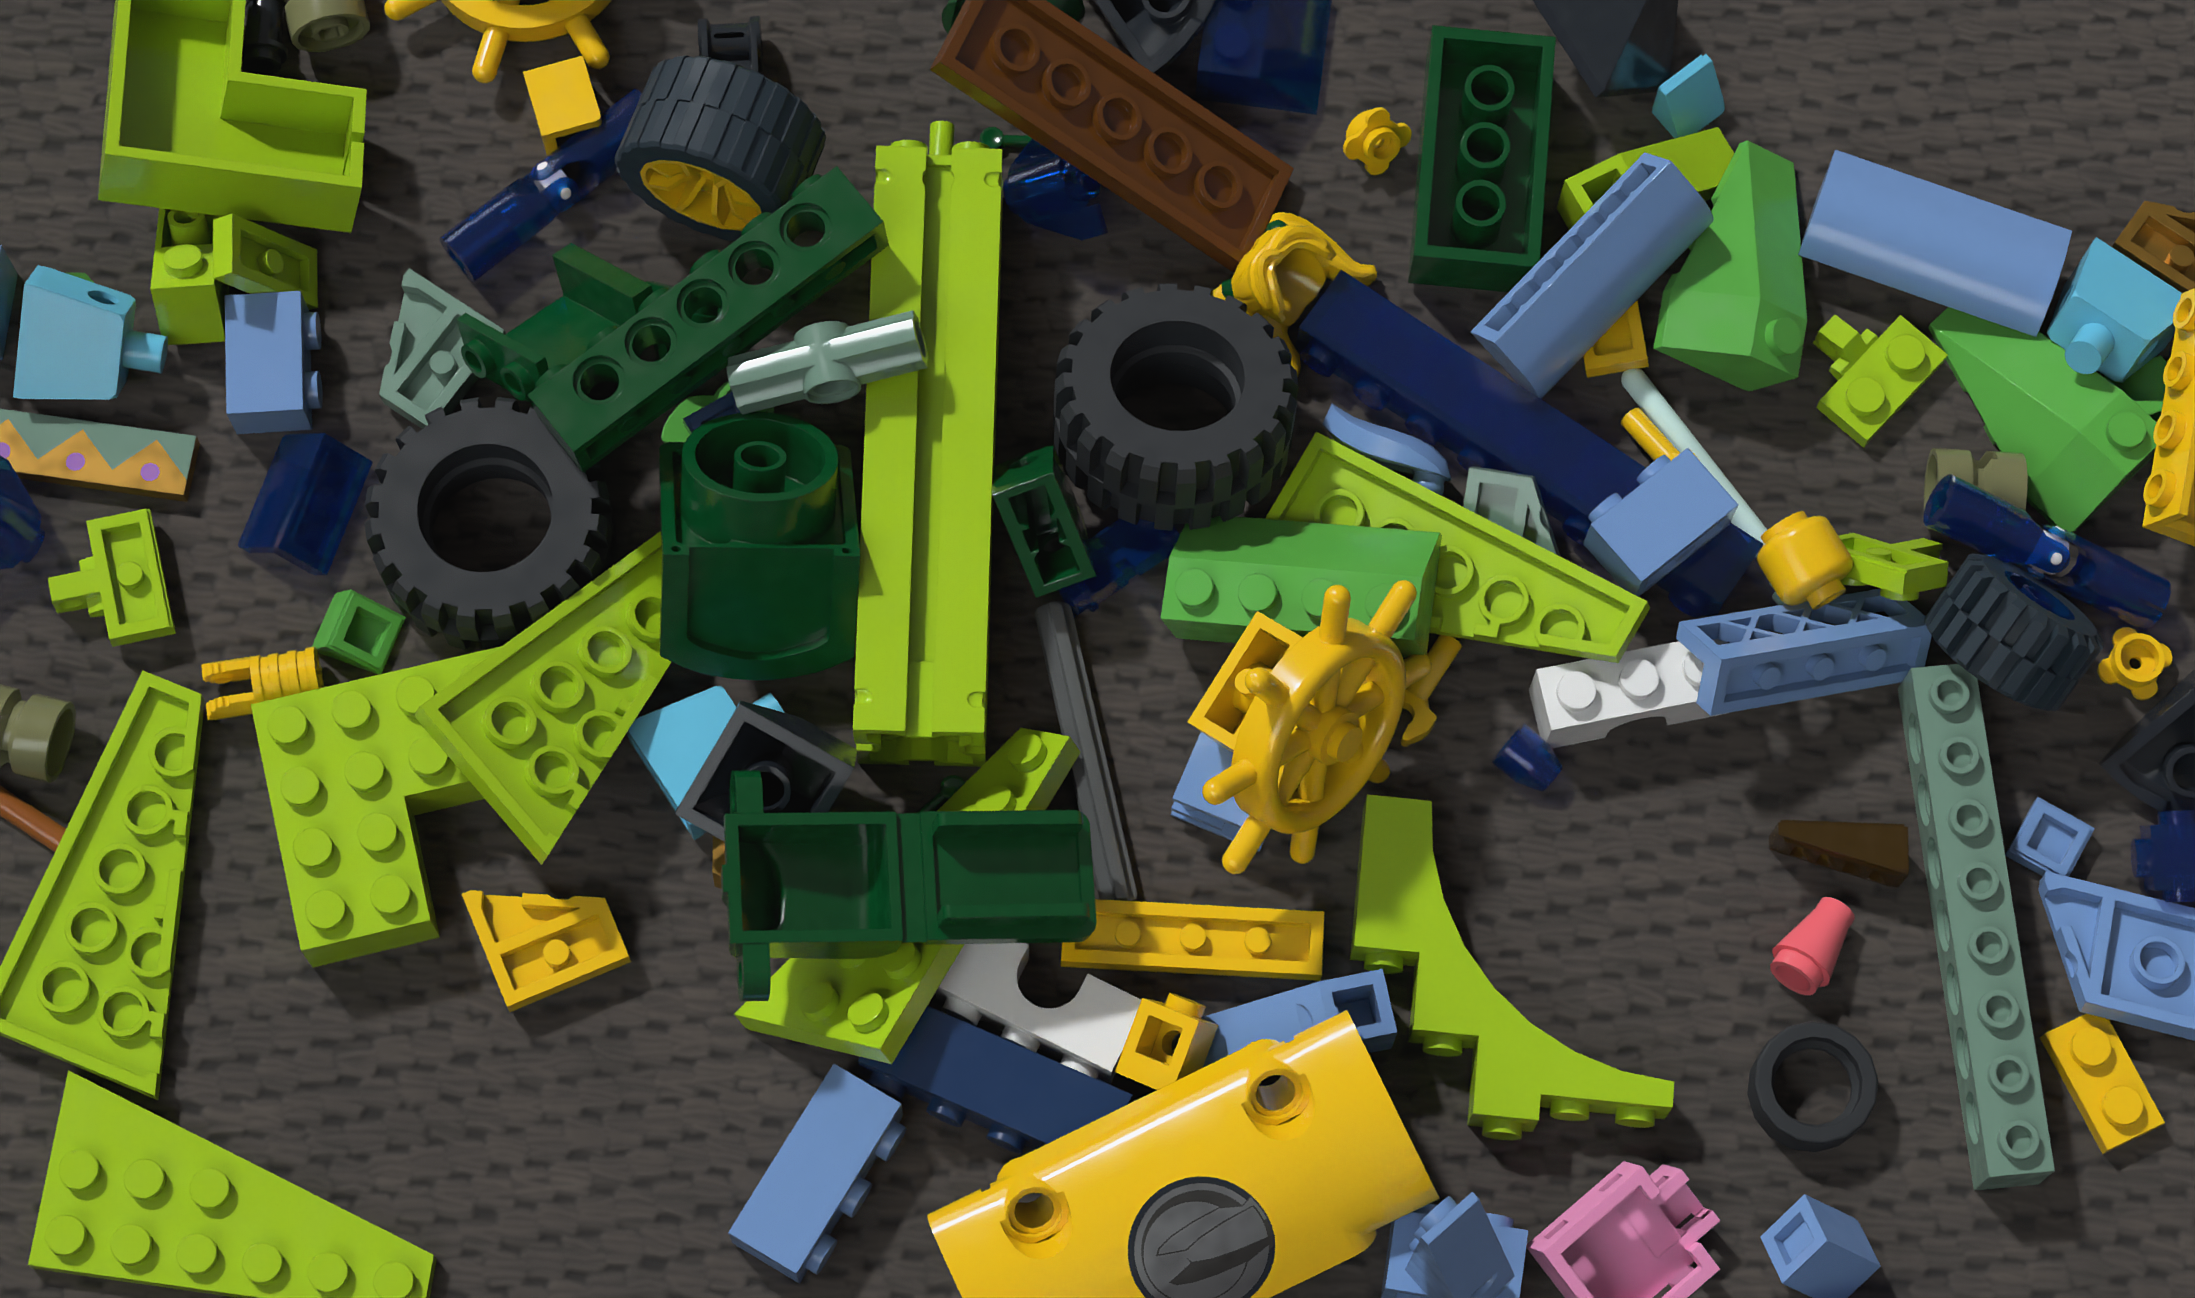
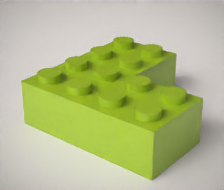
[98,0,367,233]
[251,646,502,968]

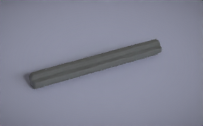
[1035,601,1137,901]

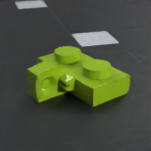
[1813,315,1948,448]
[48,509,176,647]
[1838,533,1949,601]

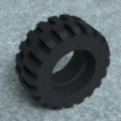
[1053,283,1298,531]
[364,397,616,650]

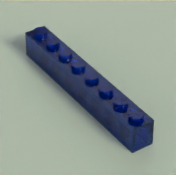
[1296,270,1764,618]

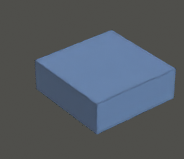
[2005,797,2095,877]

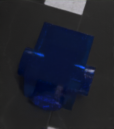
[2131,810,2195,903]

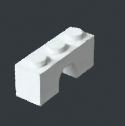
[1529,639,1727,750]
[936,943,1141,1084]

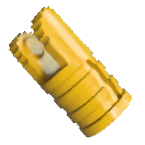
[201,647,324,720]

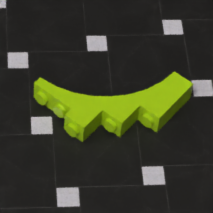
[1350,794,1674,1140]

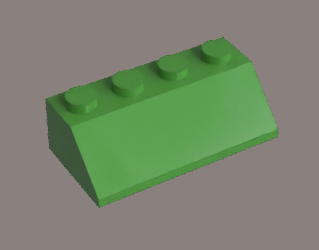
[1161,516,1442,658]

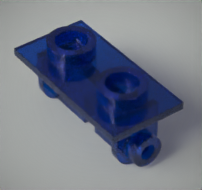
[1058,519,1180,617]

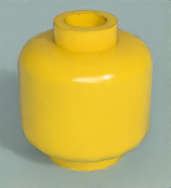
[1757,511,1853,610]

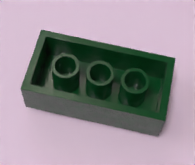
[1408,25,1556,292]

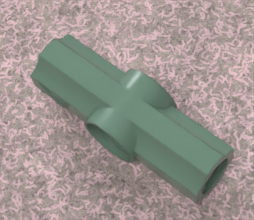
[726,310,928,415]

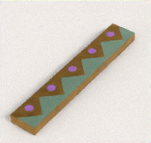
[0,409,200,502]

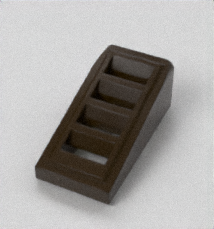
[1769,820,1909,888]

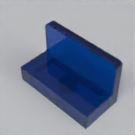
[238,433,373,575]

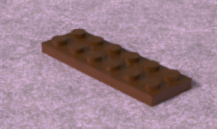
[930,0,1294,273]

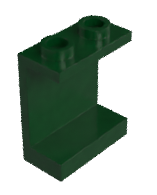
[456,243,653,403]

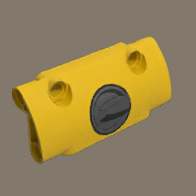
[927,1010,1440,1298]

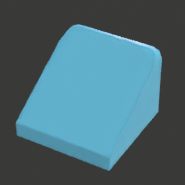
[1652,54,1725,138]

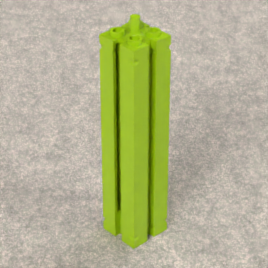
[853,121,1003,767]

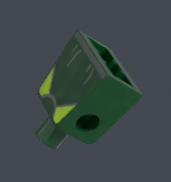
[992,446,1096,598]

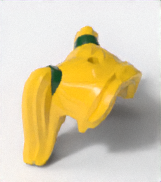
[1213,212,1377,378]

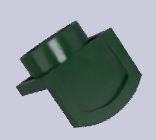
[659,412,861,680]

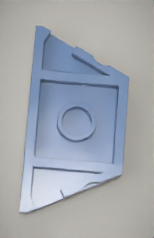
[2038,871,2195,1041]

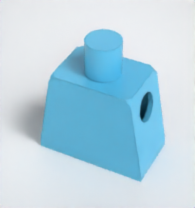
[2047,237,2182,382]
[13,265,168,400]
[627,686,784,840]

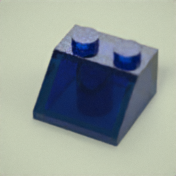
[1195,0,1332,115]

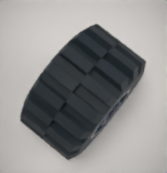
[1924,553,2104,711]

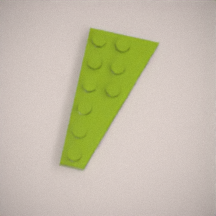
[1265,432,1650,663]
[414,531,671,865]
[0,670,205,1100]
[734,728,1081,1064]
[28,1070,437,1298]

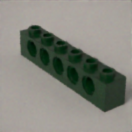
[528,166,889,473]

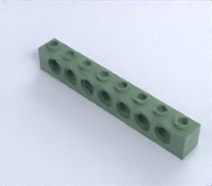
[1898,664,2055,1190]

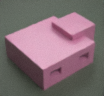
[1526,1161,1720,1298]

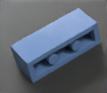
[728,1064,907,1284]

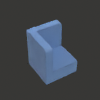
[1760,1194,1881,1298]

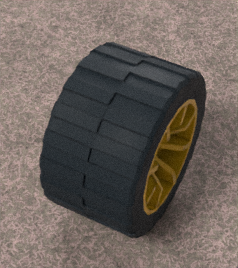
[615,55,826,241]

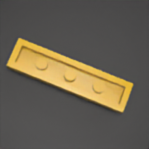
[1061,899,1324,981]

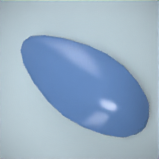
[1322,403,1452,496]

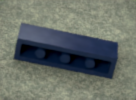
[858,1006,1132,1154]

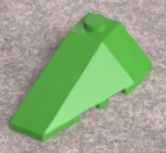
[1653,140,1807,391]
[1928,307,2157,539]

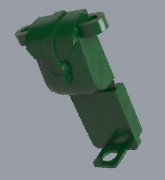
[721,770,1097,1002]

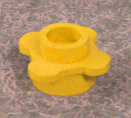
[1343,107,1412,175]
[2097,627,2172,700]

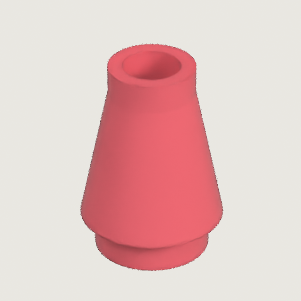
[1770,897,1855,995]

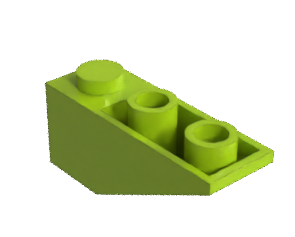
[1557,127,1734,230]
[150,208,230,345]

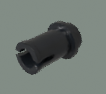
[242,0,288,75]

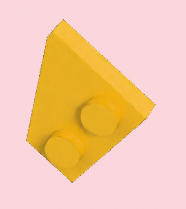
[462,890,631,1012]

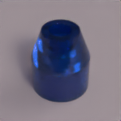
[1492,723,1563,792]

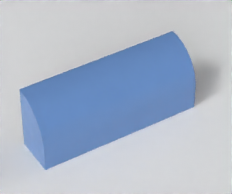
[1798,150,2072,337]
[1471,152,1714,402]

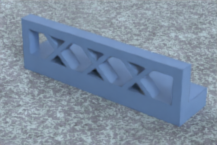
[1676,589,1932,716]

